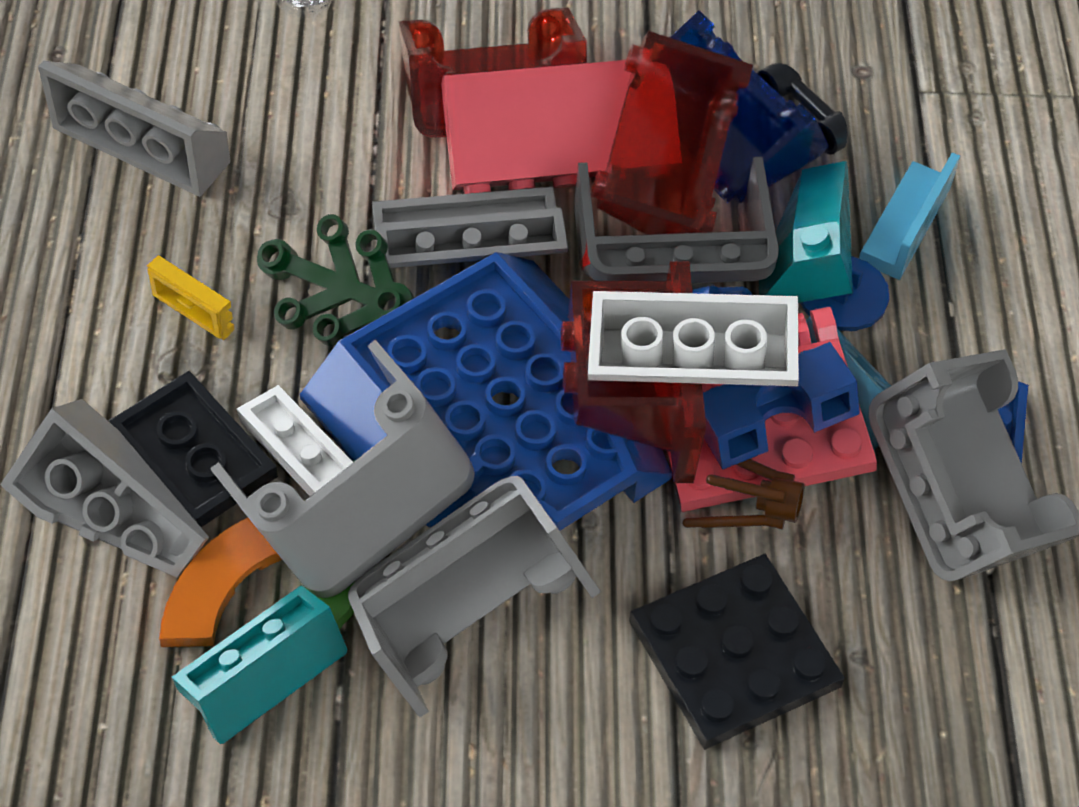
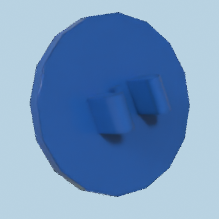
[800,256,890,331]

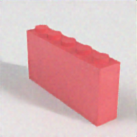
[441,56,680,194]

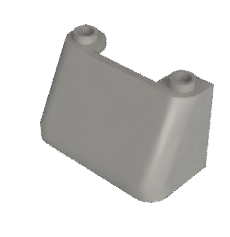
[869,349,1079,581]

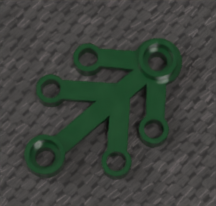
[257,214,414,346]

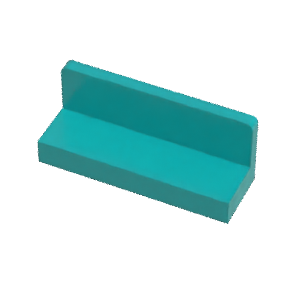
[172,585,347,744]

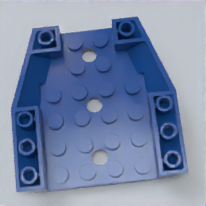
[300,252,673,531]

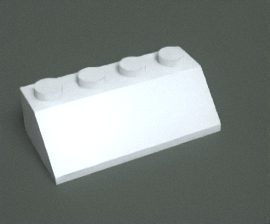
[588,291,799,386]

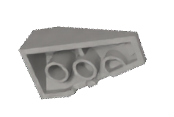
[0,399,209,578]

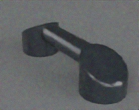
[756,63,848,155]

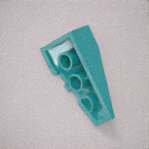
[759,161,853,303]

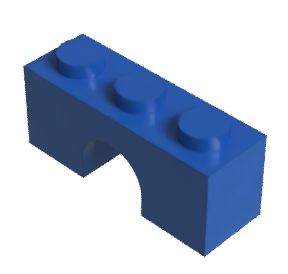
[693,342,860,470]

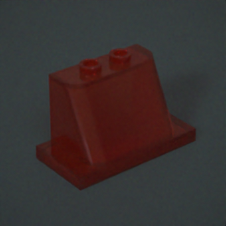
[561,261,706,483]

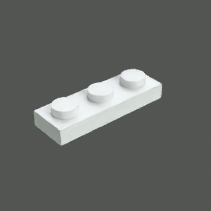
[237,385,353,496]

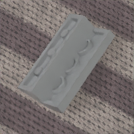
[372,186,568,268]

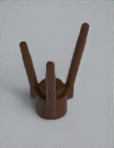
[682,459,805,530]

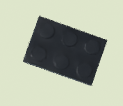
[108,371,278,527]

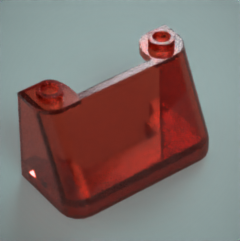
[399,7,587,138]
[591,31,753,235]

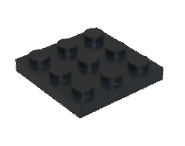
[629,553,845,750]

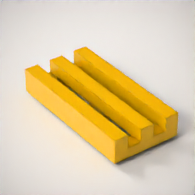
[147,255,235,340]

